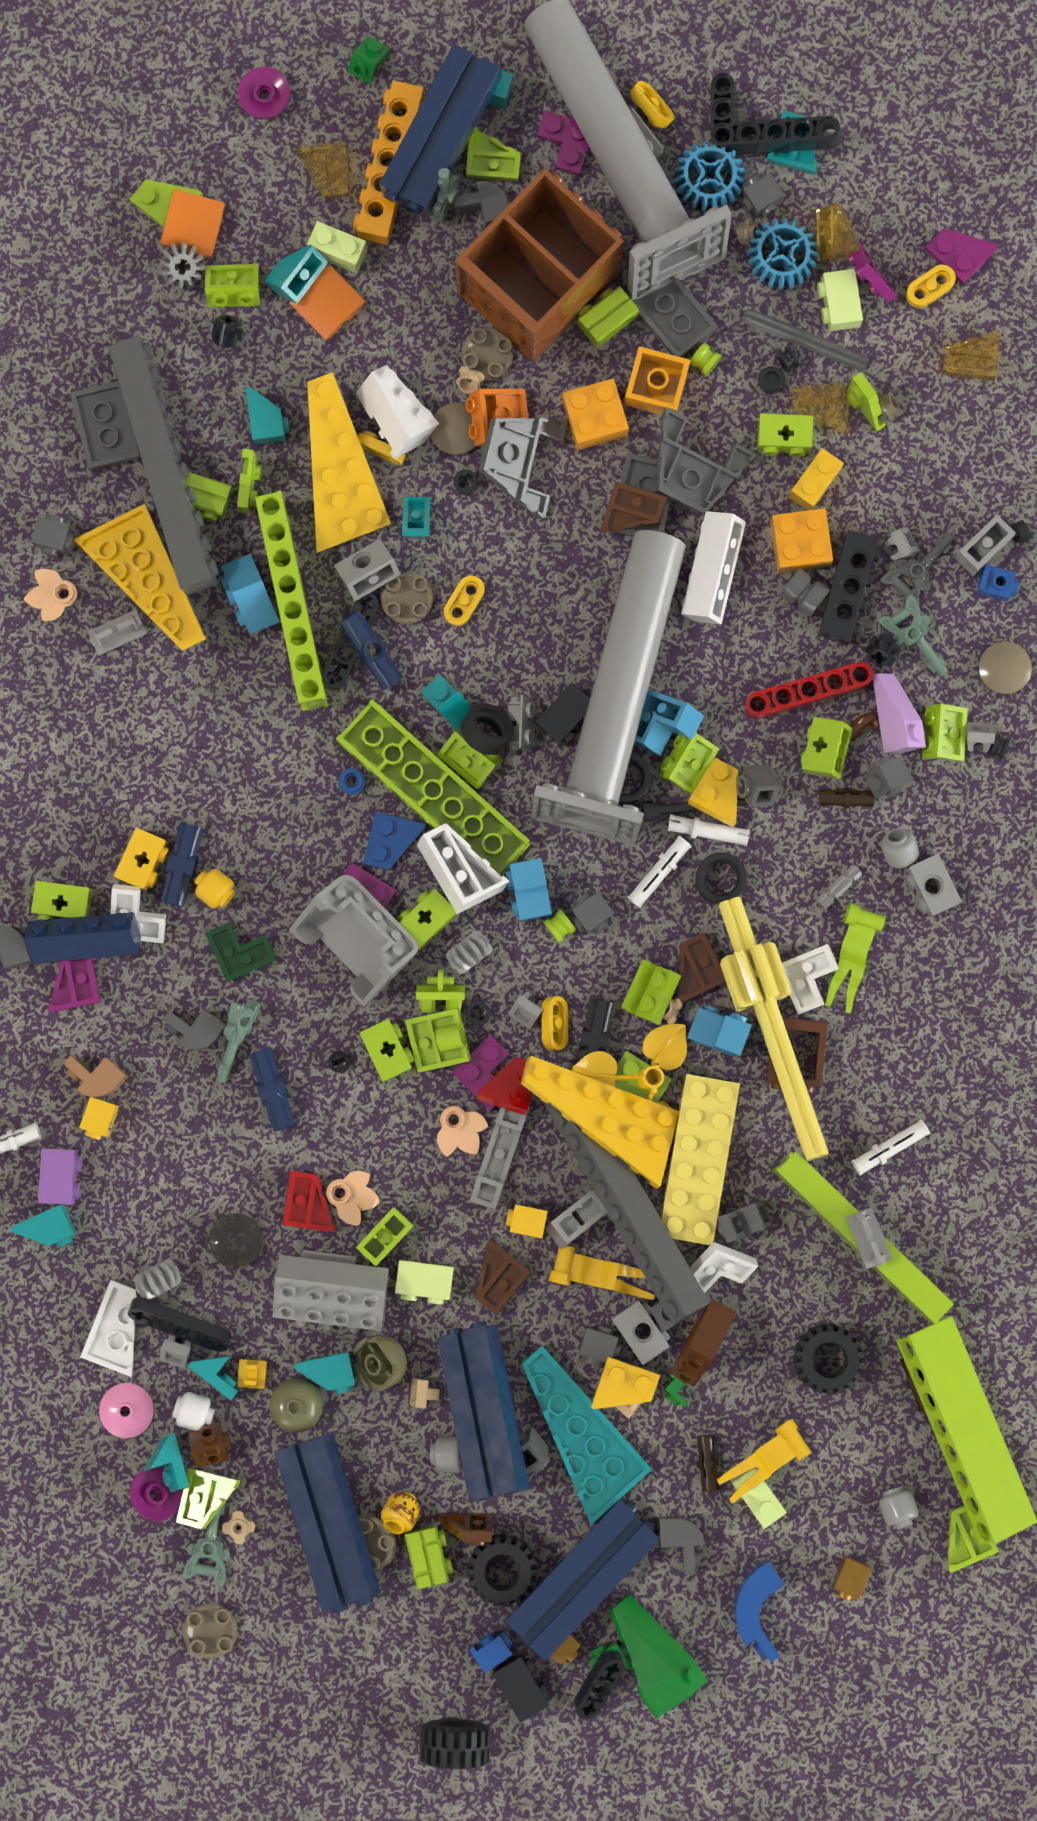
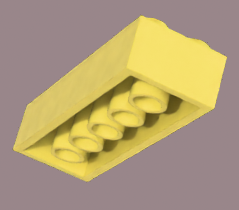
[660,1074,740,1245]

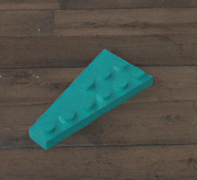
[522,1345,652,1525]

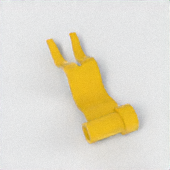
[548,1245,655,1300]
[717,1418,812,1504]

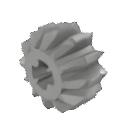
[160,241,205,288]
[446,931,492,974]
[133,1259,182,1300]

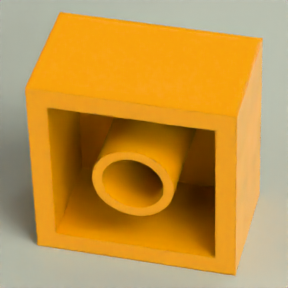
[624,346,690,415]
[562,378,629,451]
[770,508,833,574]

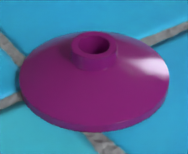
[238,67,291,119]
[130,1467,182,1522]

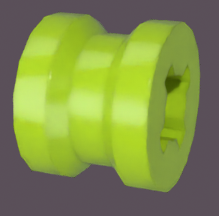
[690,343,722,377]
[543,909,576,943]

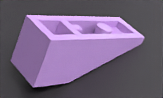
[873,673,926,754]

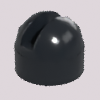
[1011,520,1033,543]
[328,1051,350,1073]

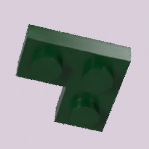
[205,922,277,983]

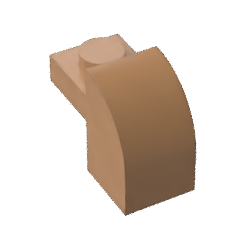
[64,1056,129,1098]

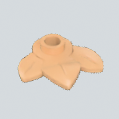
[24,569,77,621]
[437,1106,488,1156]
[326,1171,380,1226]

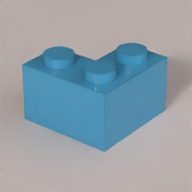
[220,554,279,634]
[634,689,704,756]
[505,858,552,922]
[686,1005,752,1058]

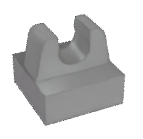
[884,528,921,560]
[966,722,995,753]
[508,992,543,1029]
[159,1335,191,1369]

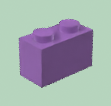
[38,1148,82,1205]

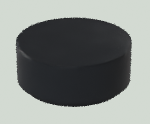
[758,366,785,394]

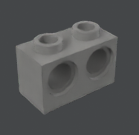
[544,1190,607,1249]

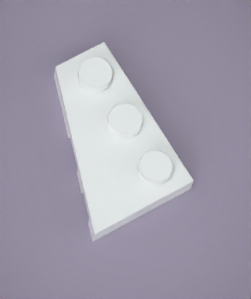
[81,1280,137,1377]

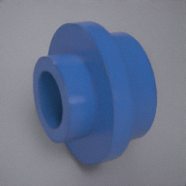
[339,768,366,795]

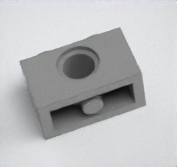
[955,515,1016,577]
[334,539,401,601]
[905,853,962,918]
[611,1300,670,1365]

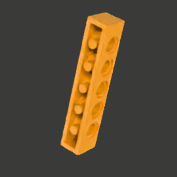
[353,80,424,245]

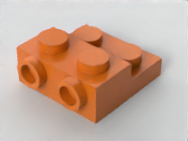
[466,389,528,446]

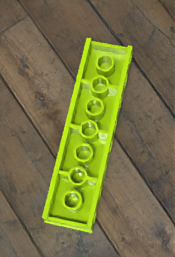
[255,490,329,711]
[336,699,531,877]
[772,1151,954,1325]
[896,1316,1037,1544]

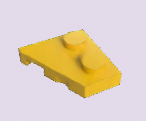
[688,758,738,828]
[591,1356,660,1409]

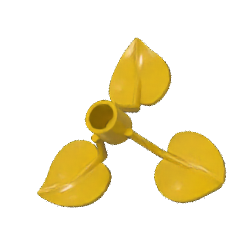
[572,1024,687,1147]

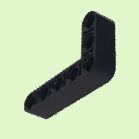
[710,72,842,155]

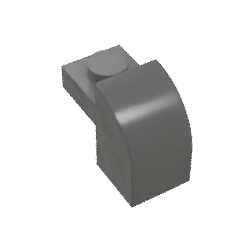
[453,181,509,229]
[0,925,32,970]
[162,1009,226,1051]
[717,1200,773,1243]
[658,1516,705,1575]

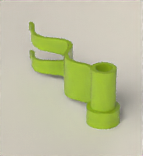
[825,903,886,1014]

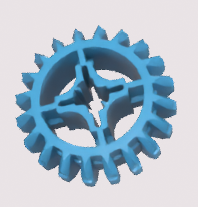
[674,140,745,213]
[747,217,819,290]

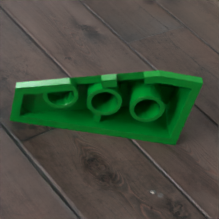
[610,1595,708,1719]

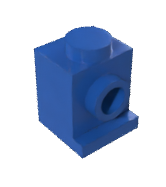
[975,563,1019,602]
[469,1631,514,1673]

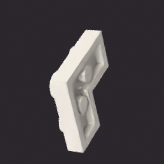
[111,884,166,943]
[782,944,839,1015]
[690,1242,758,1293]

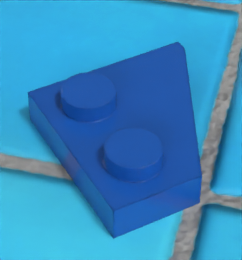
[363,812,426,871]

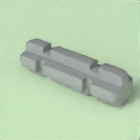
[817,865,862,909]

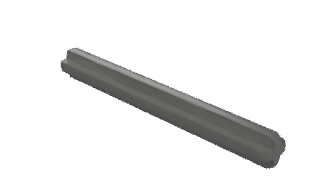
[744,309,869,371]

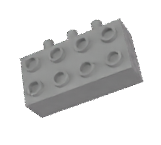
[273,1255,389,1334]

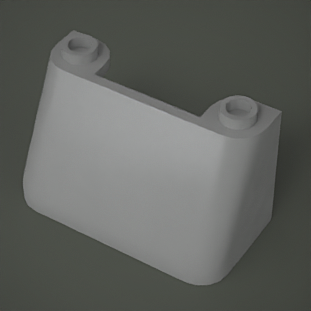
[289,875,418,1007]

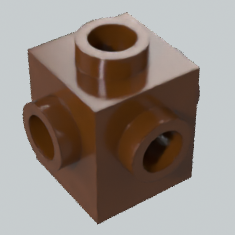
[188,1422,232,1468]

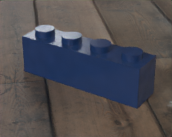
[24,912,141,963]

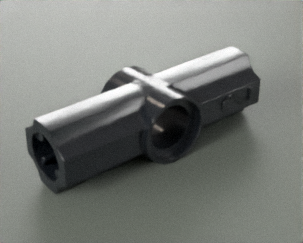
[579,999,613,1061]

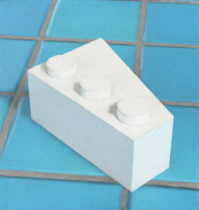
[356,365,439,459]
[417,823,510,914]

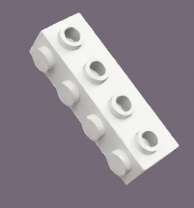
[681,511,746,624]

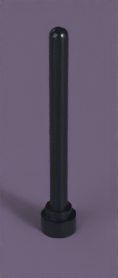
[641,796,748,822]

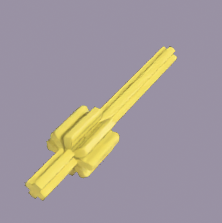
[719,897,828,1161]

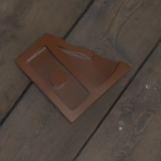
[600,481,667,533]
[475,1239,531,1315]
[439,1513,492,1546]

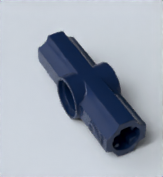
[338,610,403,690]
[161,823,203,907]
[249,1047,296,1132]

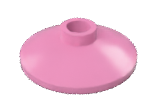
[99,1383,154,1438]

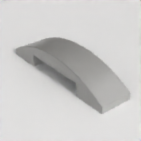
[470,1106,530,1210]

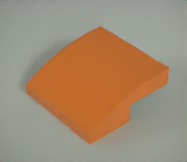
[159,189,225,258]
[289,264,367,340]

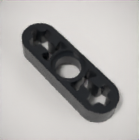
[573,1650,625,1719]

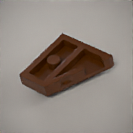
[679,932,726,1003]

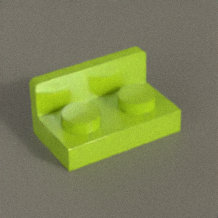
[205,264,260,307]
[922,704,968,762]
[437,728,503,789]
[658,733,719,794]
[622,960,681,1025]

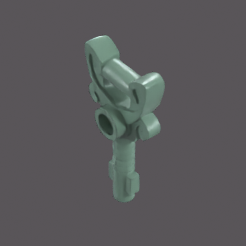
[433,168,462,224]
[878,595,949,677]
[216,999,261,1083]
[182,1503,231,1585]

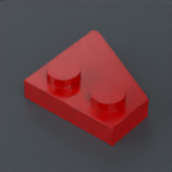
[476,1057,533,1115]
[282,1171,335,1232]

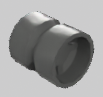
[780,568,830,618]

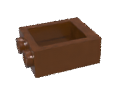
[765,1018,828,1093]
[670,1298,736,1387]

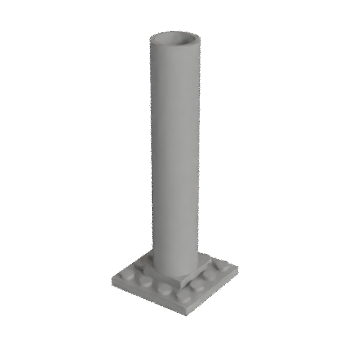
[524,0,732,300]
[531,530,686,846]

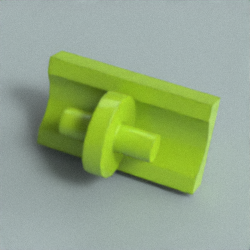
[416,969,465,1013]

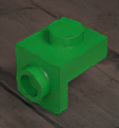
[348,36,390,84]
[664,1374,688,1408]
[588,1640,630,1670]

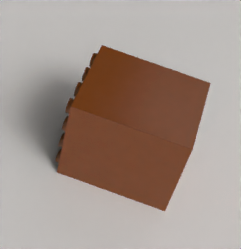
[455,168,624,364]

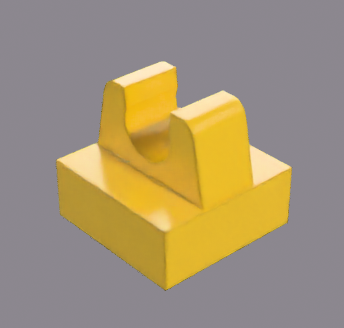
[237,1359,267,1389]

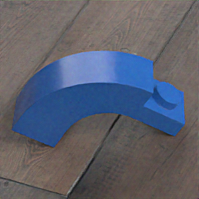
[734,1558,785,1663]

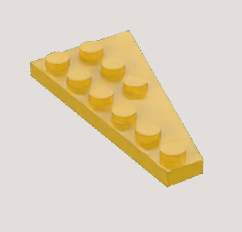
[307,372,391,553]
[74,504,206,651]
[521,1056,679,1189]

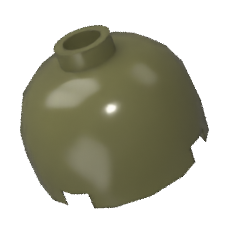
[353,1335,407,1391]
[269,1378,324,1433]

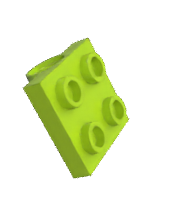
[405,1007,471,1073]

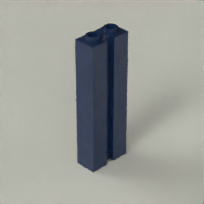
[379,44,502,216]
[437,1321,530,1502]
[274,1433,381,1614]
[503,1500,660,1662]

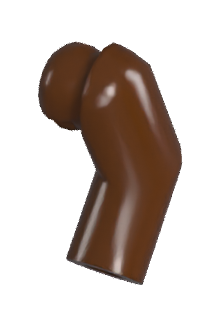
[849,711,880,740]

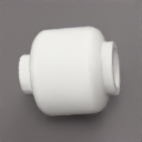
[172,1392,215,1431]

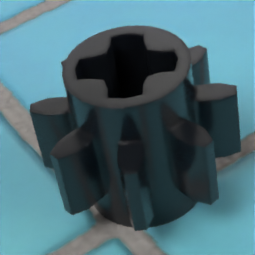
[208,315,243,348]
[865,633,901,668]

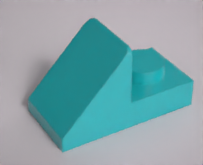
[402,497,430,539]
[421,675,471,731]
[188,1355,239,1400]
[144,1433,189,1493]

